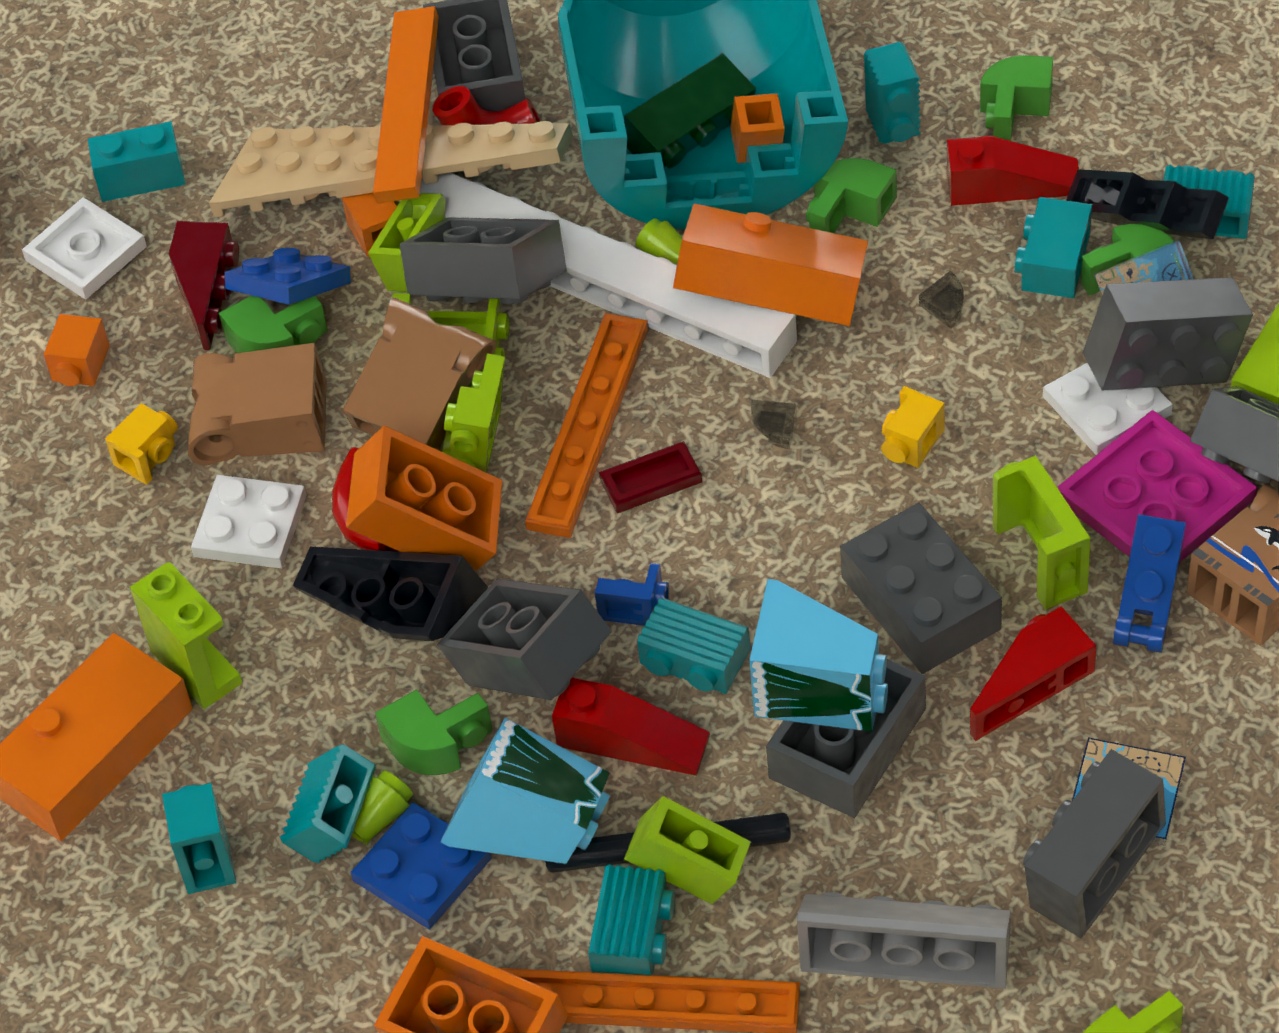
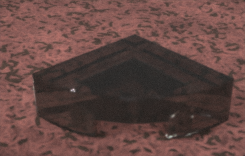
[919,271,964,329]
[751,399,797,449]

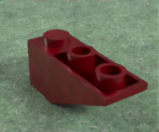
[169,221,239,350]

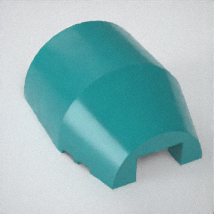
[558,0,848,230]

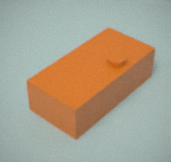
[673,203,868,326]
[0,633,193,841]

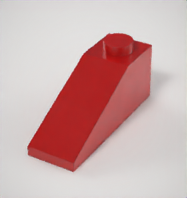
[947,136,1079,206]
[970,606,1096,741]
[552,677,710,776]

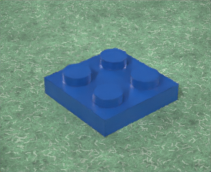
[225,248,351,305]
[351,802,492,930]

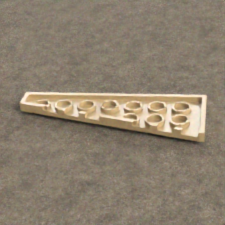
[209,121,573,217]

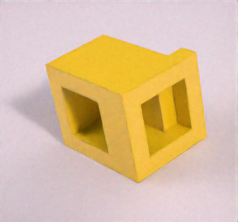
[881,386,945,468]
[105,403,178,485]

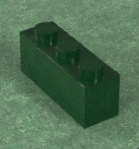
[624,53,756,168]

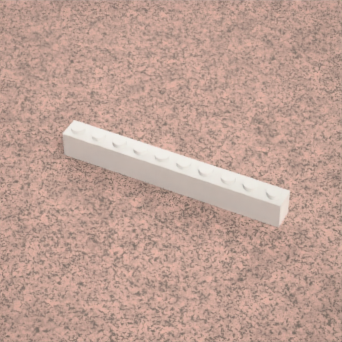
[394,173,797,378]

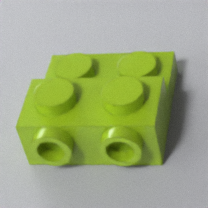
[443,353,505,473]

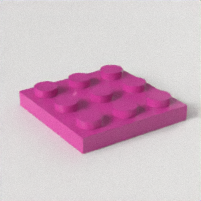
[1057,410,1257,563]

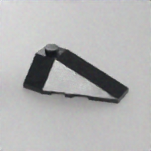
[293,546,488,641]

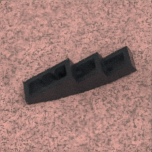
[1066,169,1229,239]

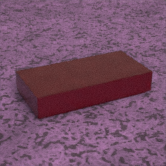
[599,441,702,514]

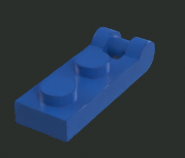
[1113,514,1186,653]

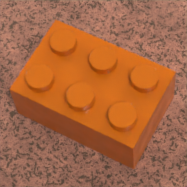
[346,425,502,572]
[374,936,568,1033]

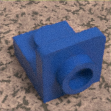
[595,563,669,626]

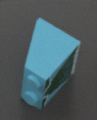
[749,579,888,732]
[440,718,610,864]

